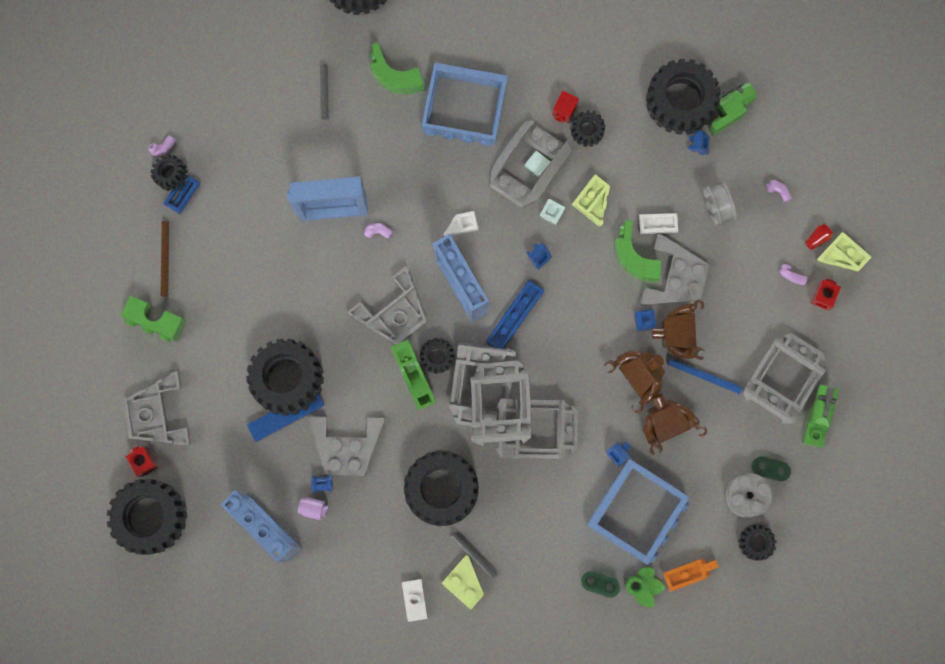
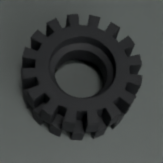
[571,110,606,147]
[151,154,188,191]
[420,338,455,374]
[738,525,777,561]

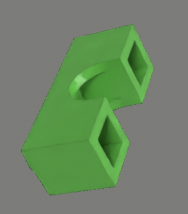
[121,296,186,342]

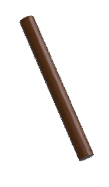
[161,221,169,297]

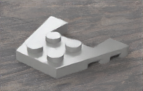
[640,233,709,306]
[347,266,427,345]
[123,371,191,446]
[309,416,385,476]

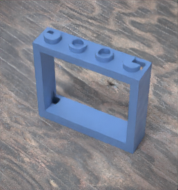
[421,63,508,146]
[287,176,368,221]
[432,234,489,323]
[586,459,690,564]
[220,490,301,563]

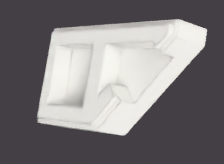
[444,211,478,237]

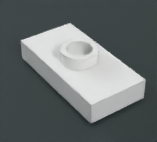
[639,213,678,234]
[402,579,427,622]

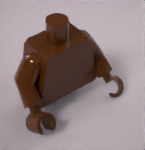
[651,299,705,360]
[604,350,665,413]
[643,394,707,455]

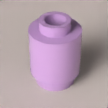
[298,497,328,520]

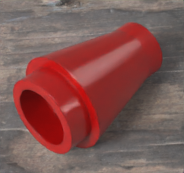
[804,223,834,251]

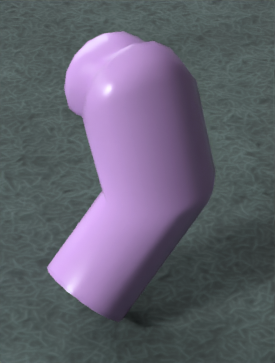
[149,135,176,156]
[766,180,792,203]
[364,223,393,239]
[779,264,807,285]

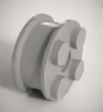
[703,180,737,226]
[725,473,772,518]

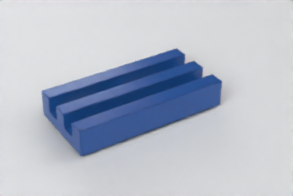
[163,174,200,215]

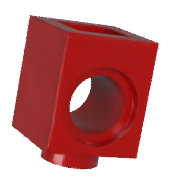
[552,90,579,123]
[810,279,841,311]
[126,446,159,478]

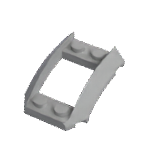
[490,120,572,207]
[743,333,826,424]
[449,342,516,426]
[470,361,531,447]
[495,399,578,459]

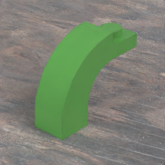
[370,43,425,94]
[614,220,661,283]
[390,339,436,411]

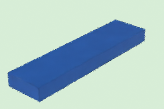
[485,280,545,349]
[247,394,325,442]

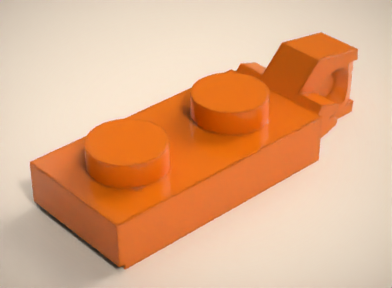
[663,559,719,592]

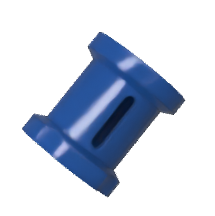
[311,475,333,493]

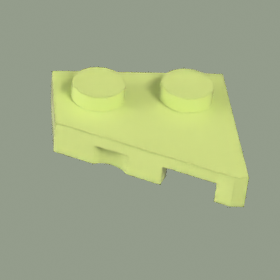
[571,174,610,227]
[817,232,871,272]
[442,554,484,609]

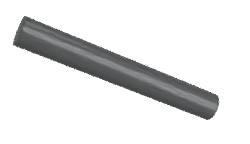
[320,64,329,120]
[451,532,497,580]

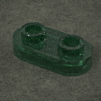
[751,456,791,482]
[581,571,620,598]

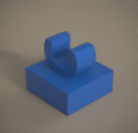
[688,131,710,155]
[526,243,552,270]
[634,309,657,332]
[605,442,631,467]

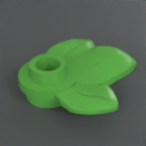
[626,567,665,607]

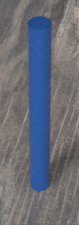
[668,358,742,394]

